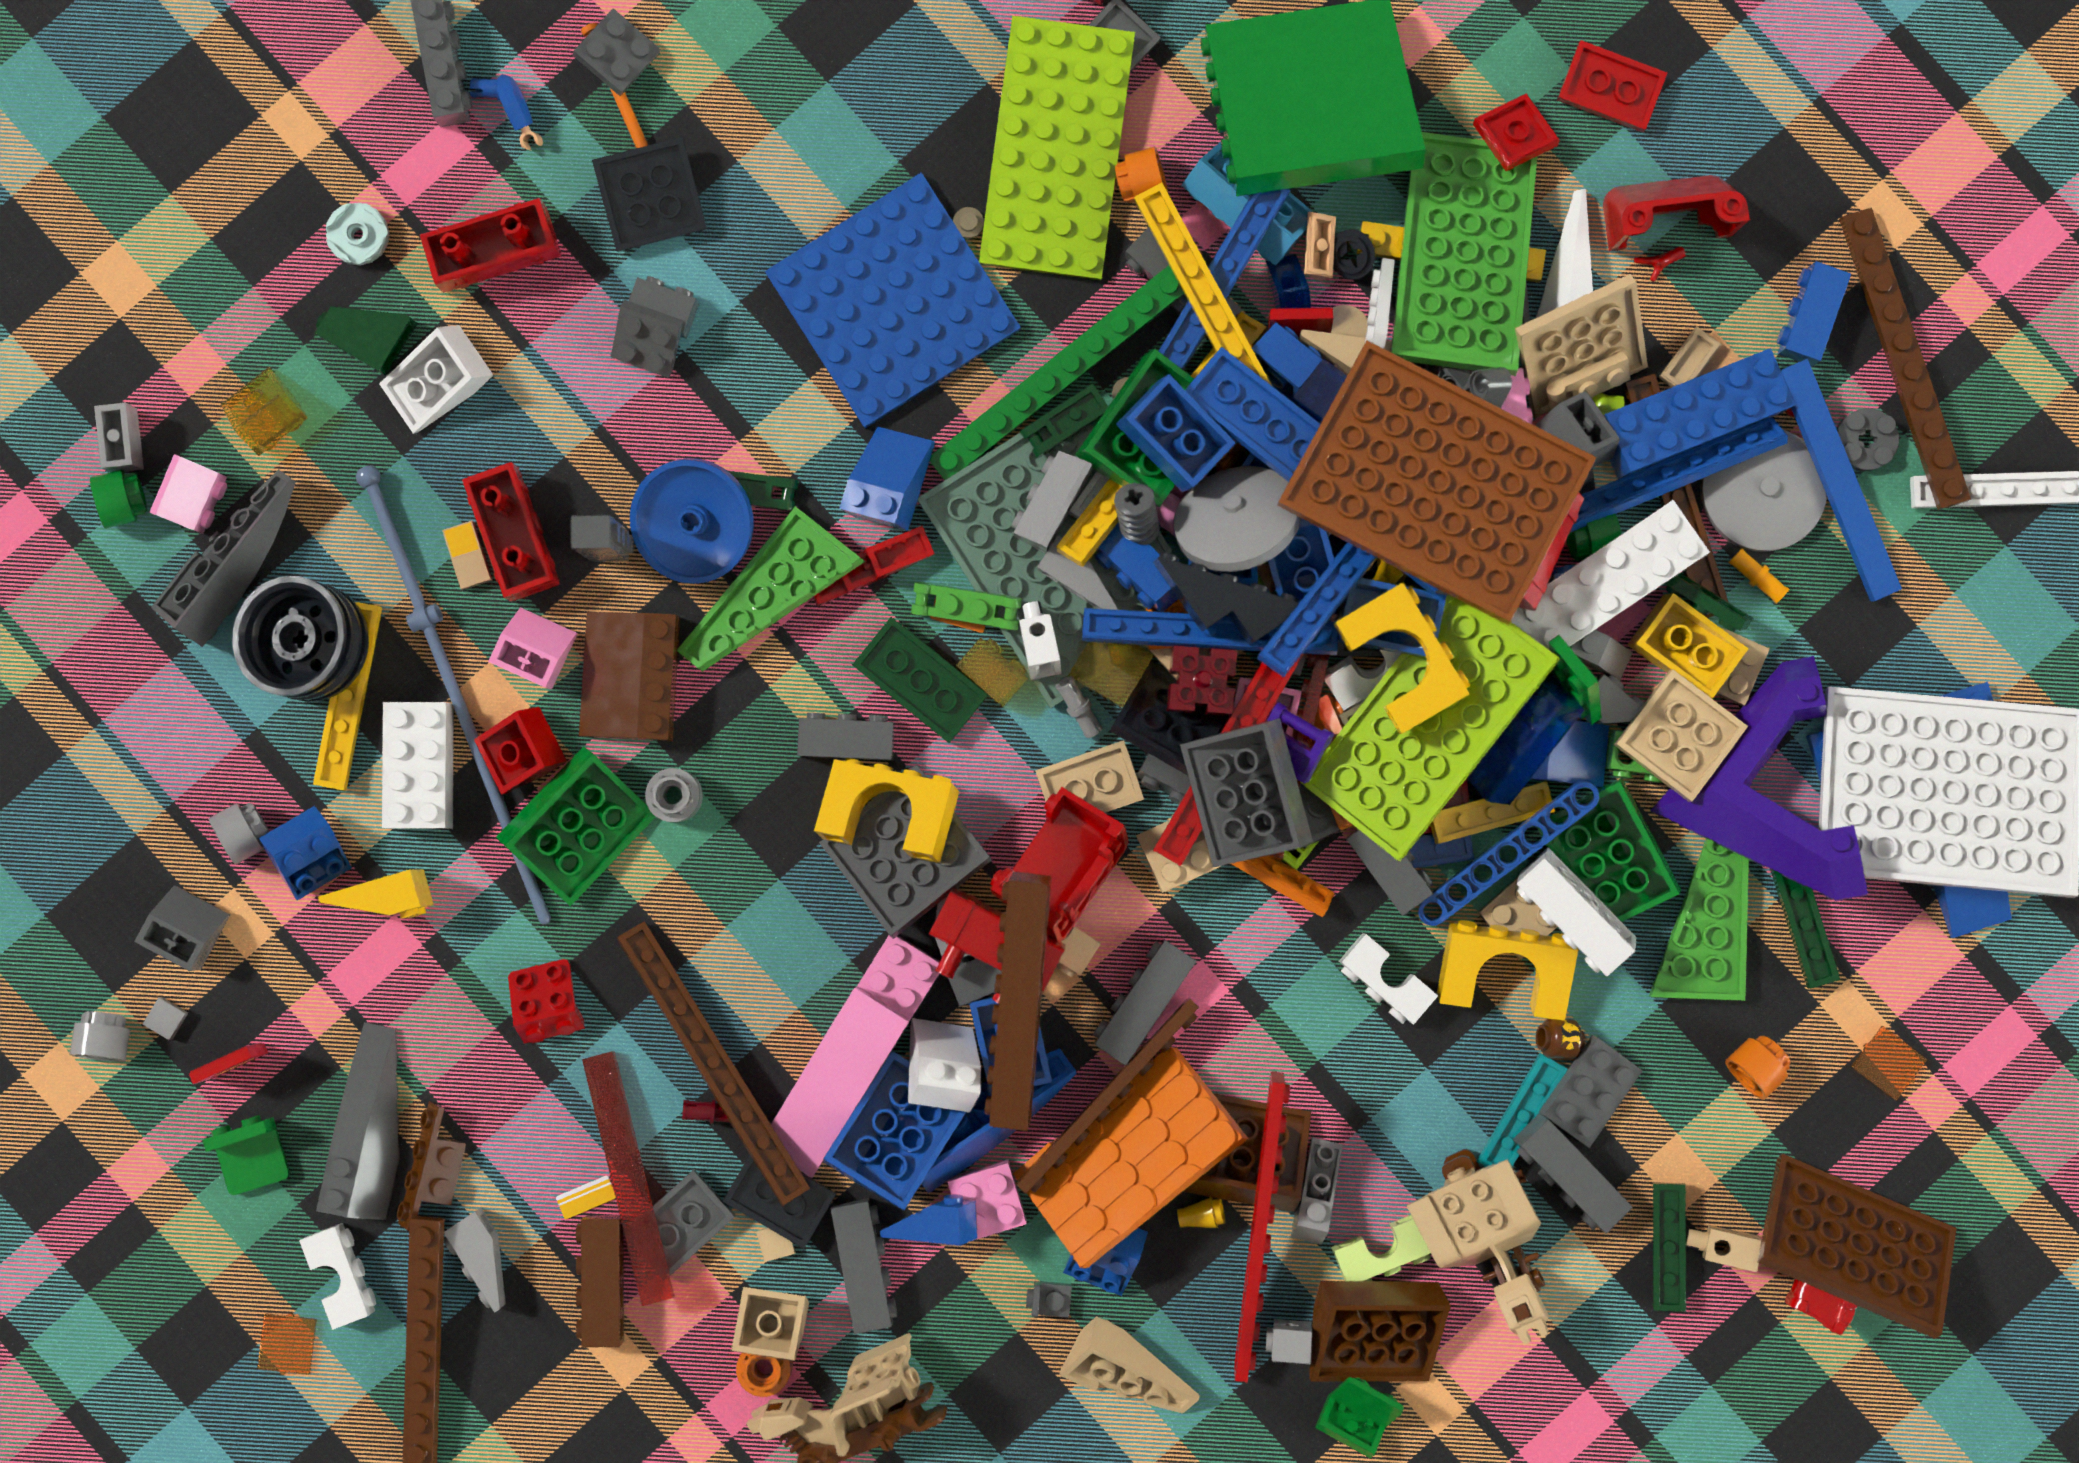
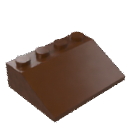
[579,612,681,742]
[1183,1093,1311,1213]
[1309,1281,1451,1382]

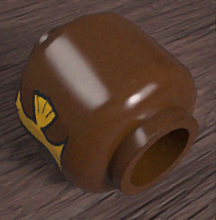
[1536,1018,1585,1060]

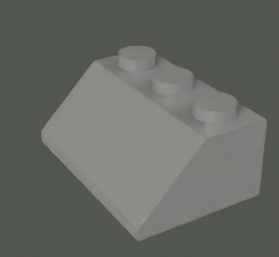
[1011,451,1092,554]

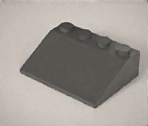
[1180,718,1313,868]

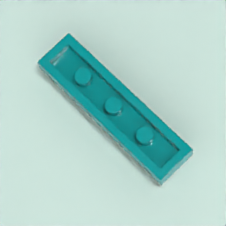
[1477,1053,1568,1167]

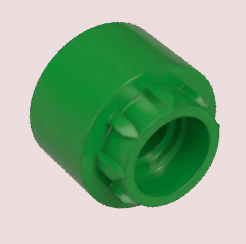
[90,469,147,529]
[1566,513,1622,561]

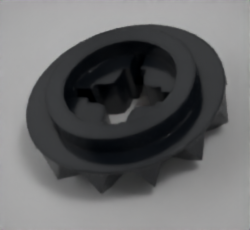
[1333,229,1377,279]

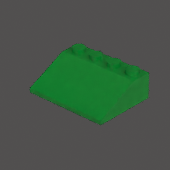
[1075,349,1194,507]
[496,746,656,906]
[1536,778,1681,922]

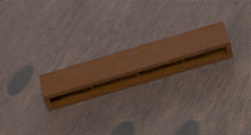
[985,872,1052,1131]

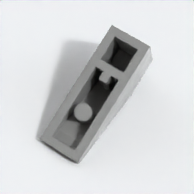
[1037,536,1118,610]

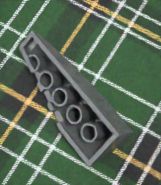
[151,469,296,647]
[316,1022,400,1220]

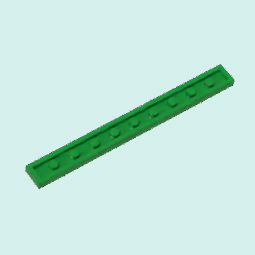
[930,265,1185,480]

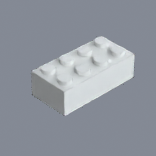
[382,702,454,829]
[1517,847,1637,976]

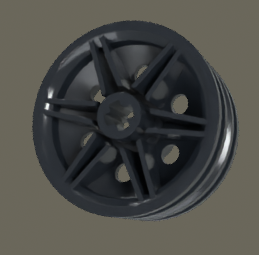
[232,576,369,702]

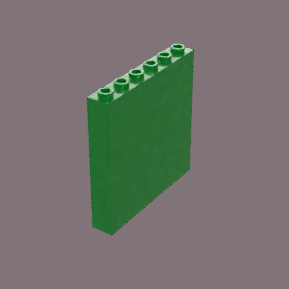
[1200,0,1426,196]

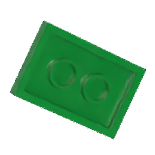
[1549,635,1602,725]

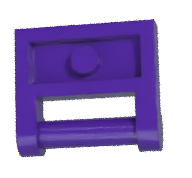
[1267,702,1334,784]

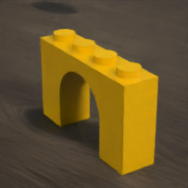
[1334,583,1470,735]
[814,758,959,863]
[1437,920,1578,1021]

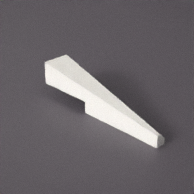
[1536,189,1593,318]

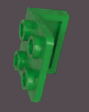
[202,1115,290,1195]
[1315,1377,1404,1458]

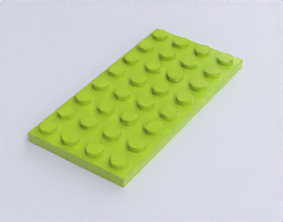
[979,15,1135,281]
[1300,594,1560,862]

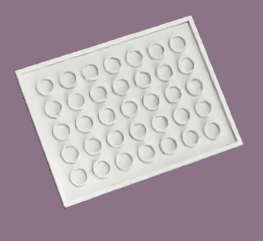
[1819,686,2079,898]

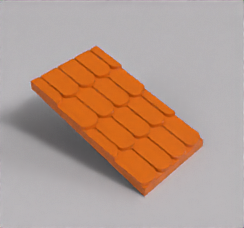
[1013,1047,1248,1268]

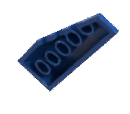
[921,1048,1077,1194]

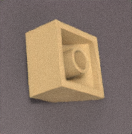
[1136,820,1220,893]
[731,1287,809,1361]

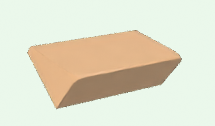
[1304,212,1336,281]

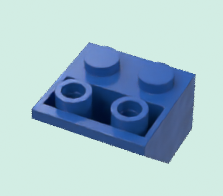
[259,806,352,901]
[1063,1228,1148,1296]

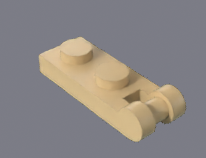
[1546,351,1631,411]

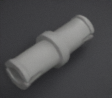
[1056,676,1103,738]

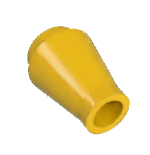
[1177,1197,1225,1228]

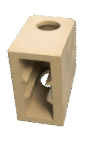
[1686,1225,1762,1273]

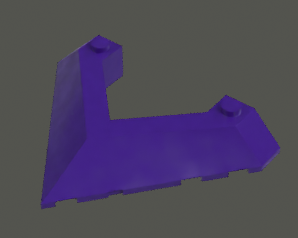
[1650,656,1868,901]

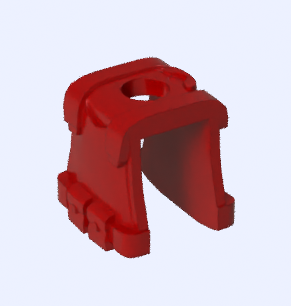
[1784,1279,1857,1336]

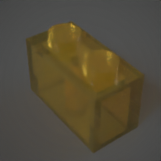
[956,637,1028,708]

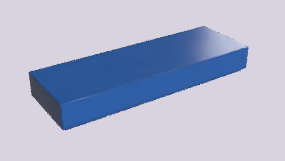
[1409,834,1474,868]

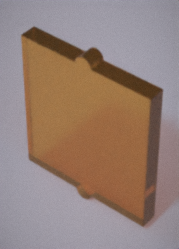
[1851,1026,1927,1101]
[257,1313,317,1375]

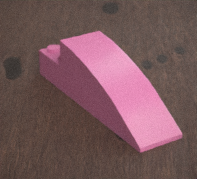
[771,935,940,1178]

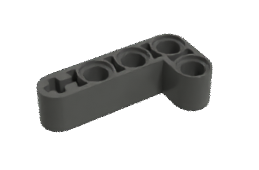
[1411,362,1512,408]

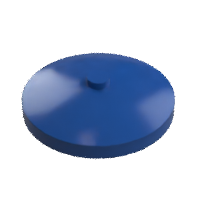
[630,458,754,584]

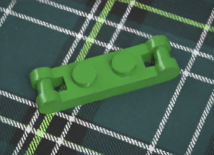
[911,582,1022,630]

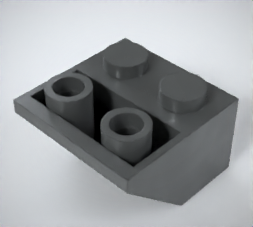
[1535,391,1620,469]
[134,885,231,971]

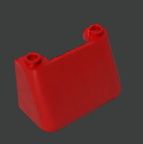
[1603,175,1750,252]
[990,787,1128,942]

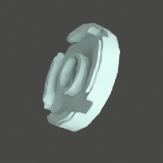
[326,203,389,265]

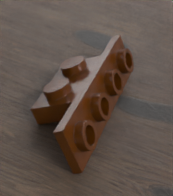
[397,1101,466,1231]

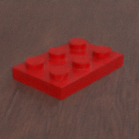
[1557,40,1667,133]

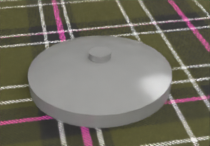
[1700,430,1827,552]
[1174,466,1301,571]

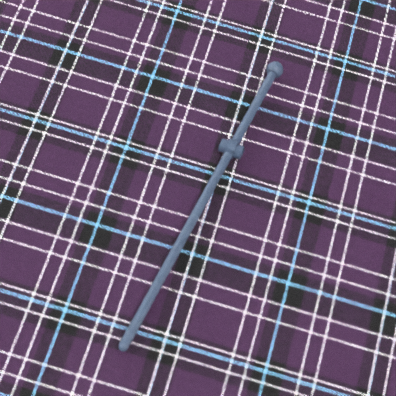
[356,465,551,924]

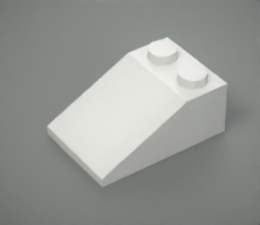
[379,325,493,434]
[908,1018,981,1112]

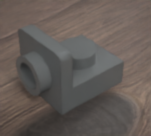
[1026,1281,1072,1318]

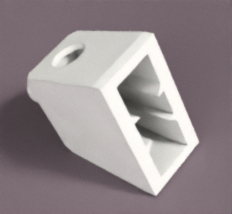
[1019,601,1061,680]

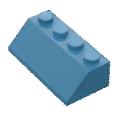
[1181,142,1313,266]

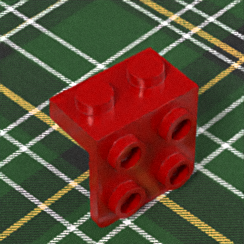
[508,959,585,1044]

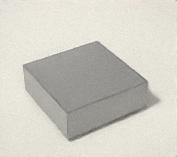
[142,997,188,1040]

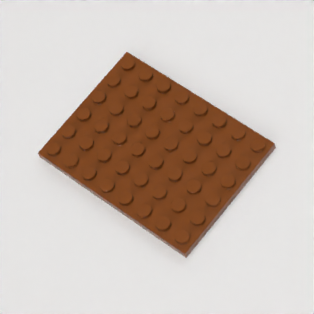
[1277,340,1597,625]

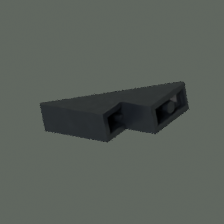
[1153,552,1300,646]

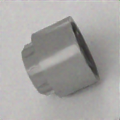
[645,768,703,823]
[209,803,270,865]
[69,1011,130,1062]

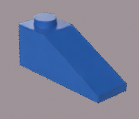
[880,1194,977,1246]

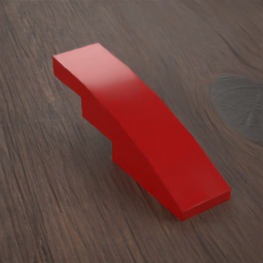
[813,526,935,607]

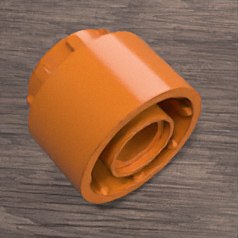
[1115,146,1169,203]
[1725,1036,1791,1100]
[736,1353,793,1397]

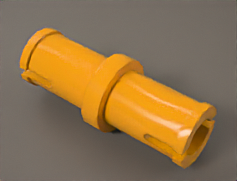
[1729,548,1790,604]

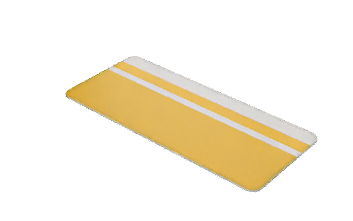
[556,1175,616,1219]

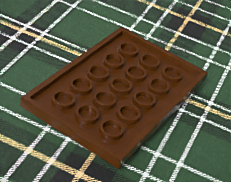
[1757,1153,1957,1339]

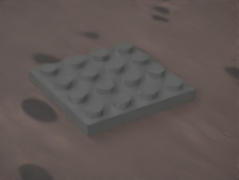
[819,765,992,939]

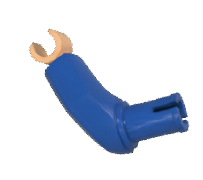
[470,74,543,151]

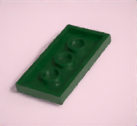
[852,617,988,744]

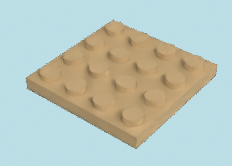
[1515,274,1648,419]

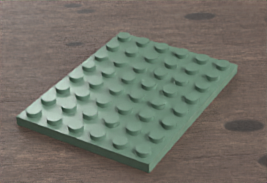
[918,424,1180,709]

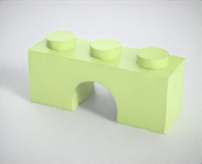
[1331,1215,1431,1281]

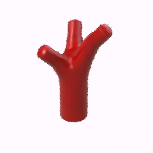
[1634,246,1686,282]

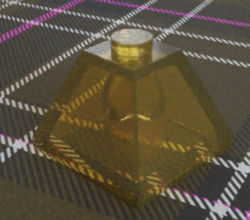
[1067,642,1153,708]

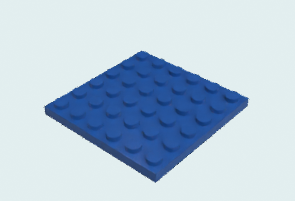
[765,173,1021,429]

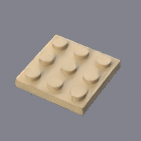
[1614,669,1748,802]

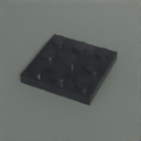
[592,137,707,252]
[1110,660,1227,776]

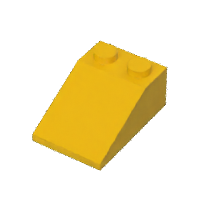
[1627,593,1748,699]
[318,869,434,919]

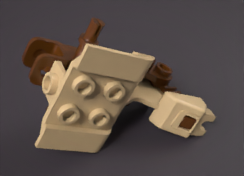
[1407,1149,1549,1345]
[746,1333,947,1463]

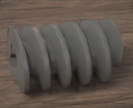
[1114,483,1160,545]

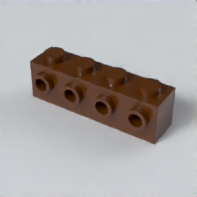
[576,1215,624,1348]

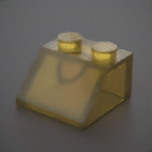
[221,366,308,456]

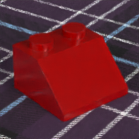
[474,706,567,795]

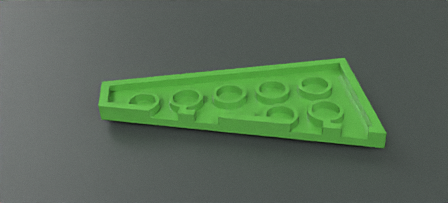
[677,506,865,672]
[1648,838,1749,1001]

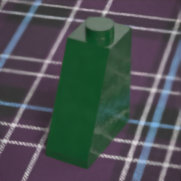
[315,306,418,376]

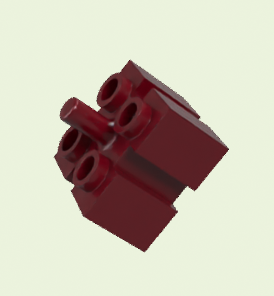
[1167,646,1237,716]

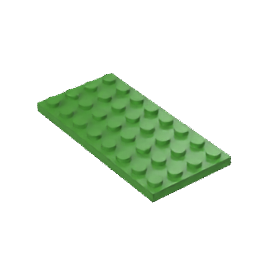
[1391,132,1537,376]

